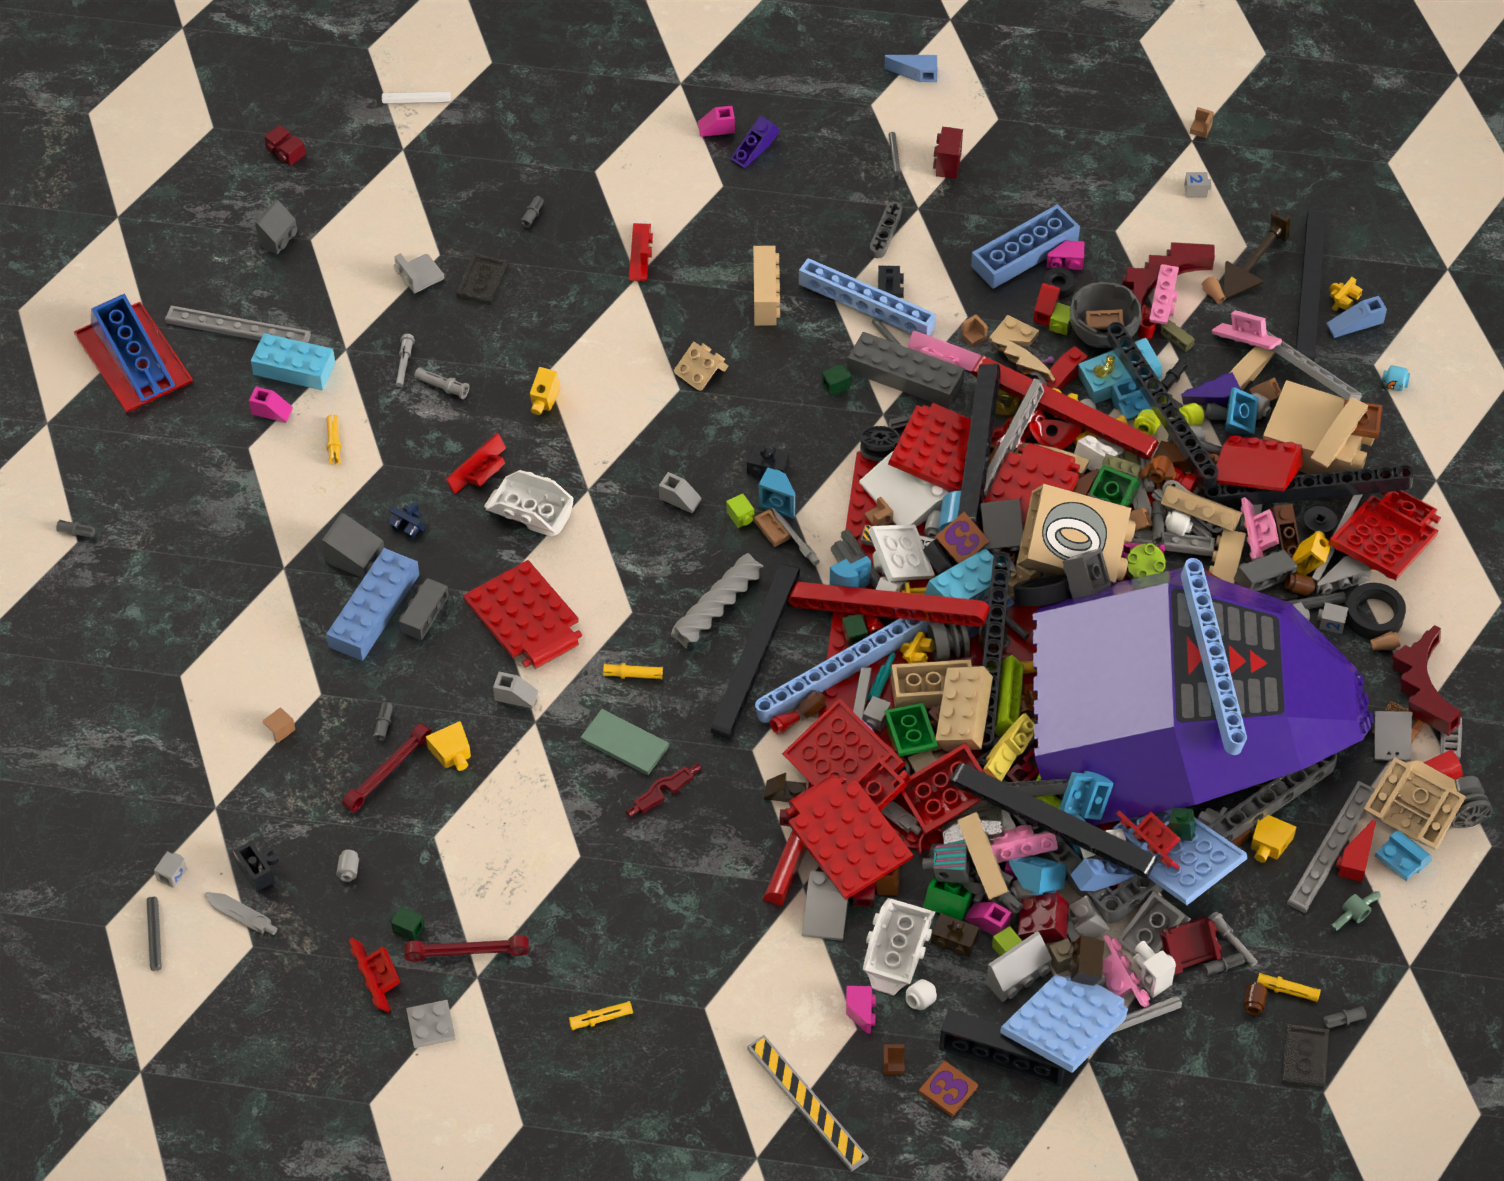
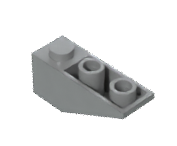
[1315,556,1372,596]

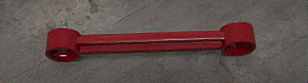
[342,723,432,813]
[404,935,529,962]

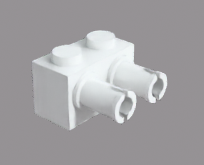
[1074,435,1124,471]
[1133,941,1176,998]

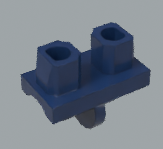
[389,504,426,538]

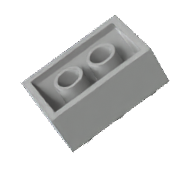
[987,931,1052,1002]

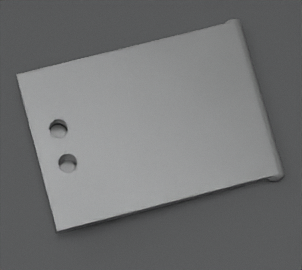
[1374,711,1413,761]

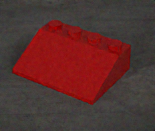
[1216,435,1303,492]
[901,743,984,834]

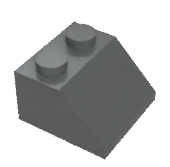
[255,199,297,254]
[1063,548,1111,599]

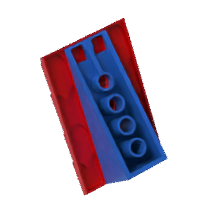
[74,293,193,413]

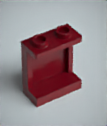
[1159,916,1222,974]

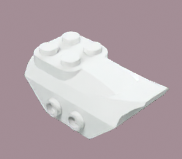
[484,470,573,536]
[863,898,935,996]

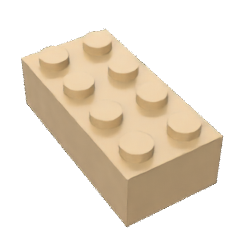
[753,246,780,326]
[891,660,972,709]
[935,666,993,751]

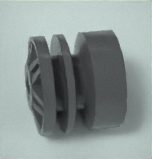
[927,622,970,662]
[1452,776,1493,828]

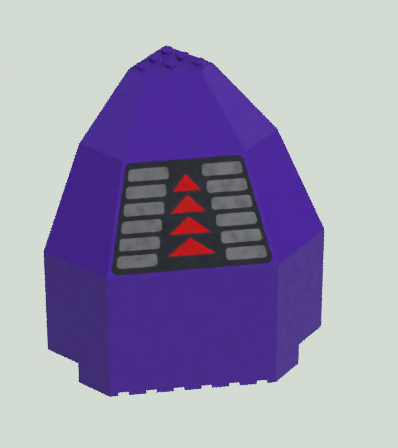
[1033,568,1374,826]

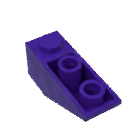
[731,115,780,168]
[1181,372,1241,406]

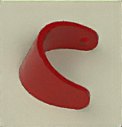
[917,828,953,856]

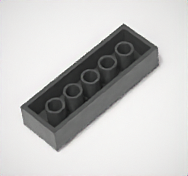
[847,332,965,408]

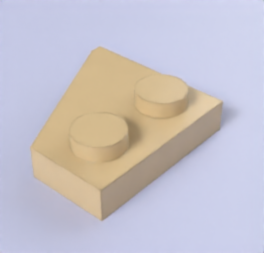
[989,315,1039,347]

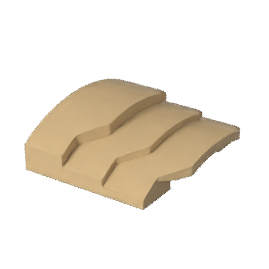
[1364,757,1466,851]

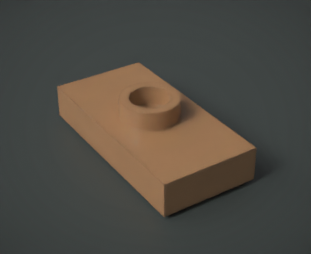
[1086,309,1124,330]
[754,509,791,547]

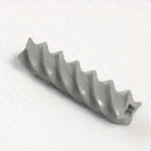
[671,553,763,649]

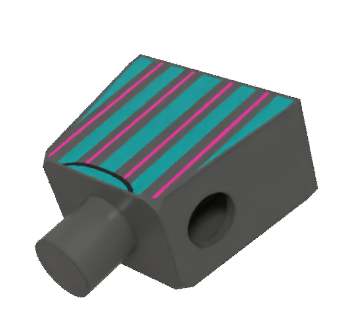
[922,839,971,883]

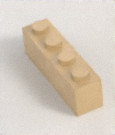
[1161,485,1242,531]
[1209,528,1246,584]

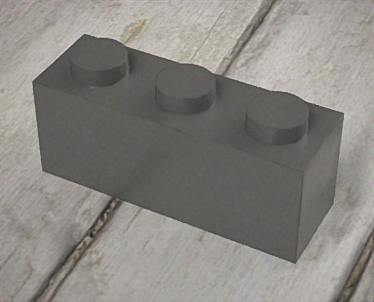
[1234,550,1297,591]
[399,578,449,640]

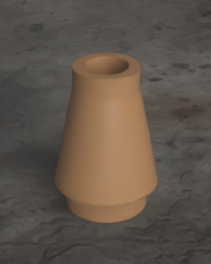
[1201,276,1226,304]
[1370,631,1400,651]

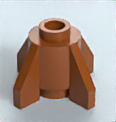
[1138,455,1176,491]

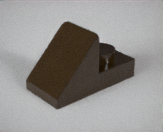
[764,773,806,802]

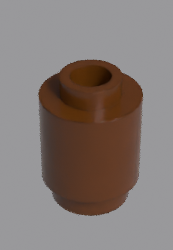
[1284,573,1315,596]
[797,690,827,719]
[1243,982,1267,1015]

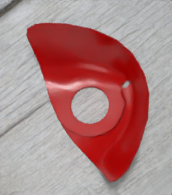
[1029,420,1082,450]

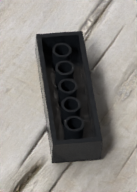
[939,1009,1066,1087]

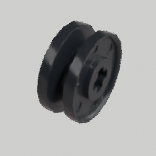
[860,426,900,462]

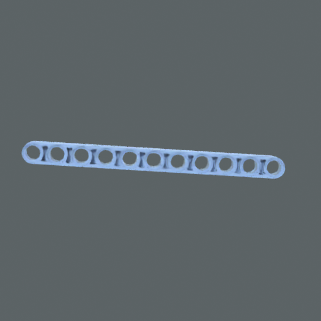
[1181,558,1247,755]
[755,619,929,723]

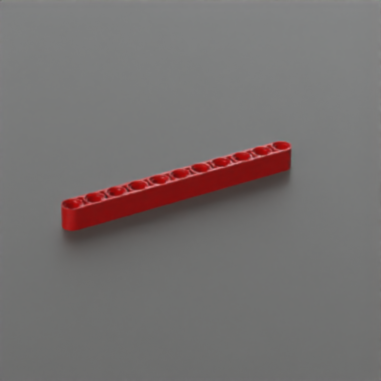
[971,356,1159,460]
[788,582,990,627]

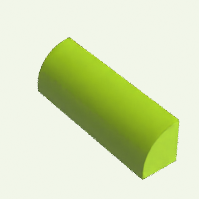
[995,655,1024,736]

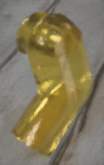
[1093,355,1115,378]

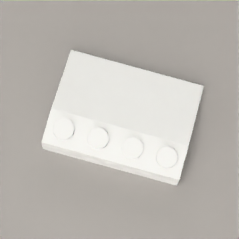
[859,452,949,526]

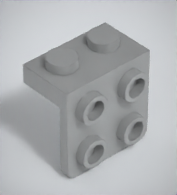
[394,253,444,294]

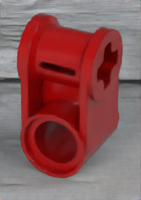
[1138,304,1158,340]

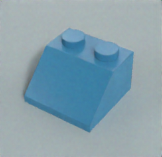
[1225,387,1259,436]
[759,468,795,519]
[1009,855,1067,895]

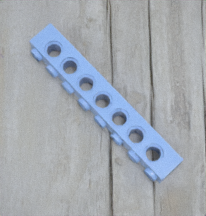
[799,258,936,336]

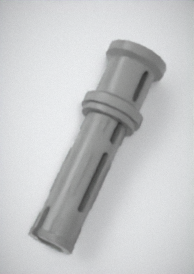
[414,368,470,399]

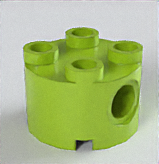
[1126,543,1166,579]

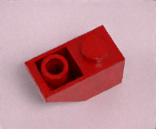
[1033,283,1060,327]

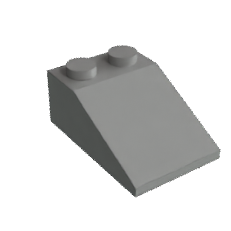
[802,871,849,941]
[1117,891,1191,955]

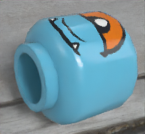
[1382,365,1410,391]

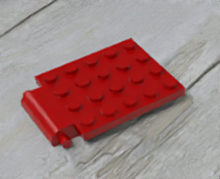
[888,402,971,492]
[979,443,1080,533]
[1328,490,1441,581]
[463,560,582,669]
[782,698,909,812]
[785,774,913,900]

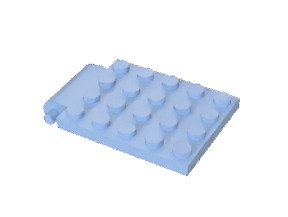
[1113,810,1247,905]
[1000,974,1128,1073]

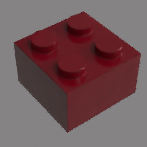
[933,126,963,179]
[1018,892,1069,944]

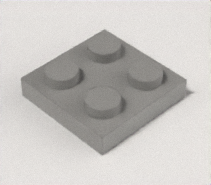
[406,1000,456,1048]

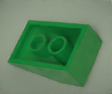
[1089,465,1140,507]
[885,703,938,757]
[923,868,977,921]

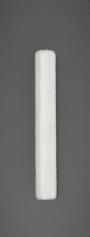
[382,91,451,104]

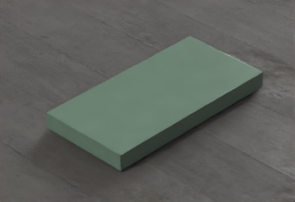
[580,709,669,775]

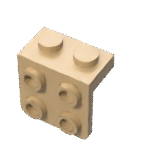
[674,342,728,391]

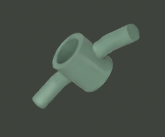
[1331,891,1381,931]

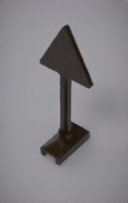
[1224,209,1290,300]

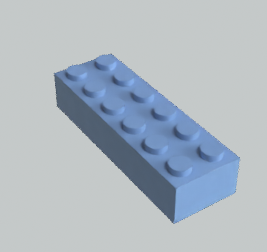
[971,204,1080,289]
[326,548,420,661]

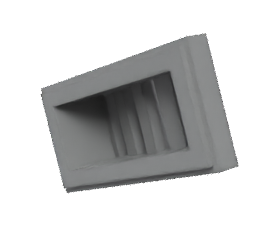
[1440,718,1462,759]

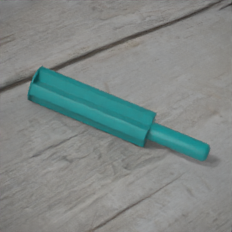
[867,652,896,701]

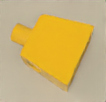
[530,367,561,415]
[1292,531,1331,575]
[426,721,471,771]
[1251,815,1296,863]

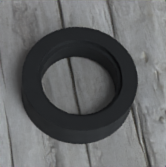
[1013,575,1072,606]
[1346,583,1406,640]

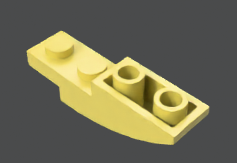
[983,713,1035,781]

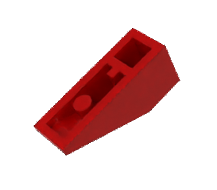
[1045,346,1088,390]
[1336,820,1376,882]

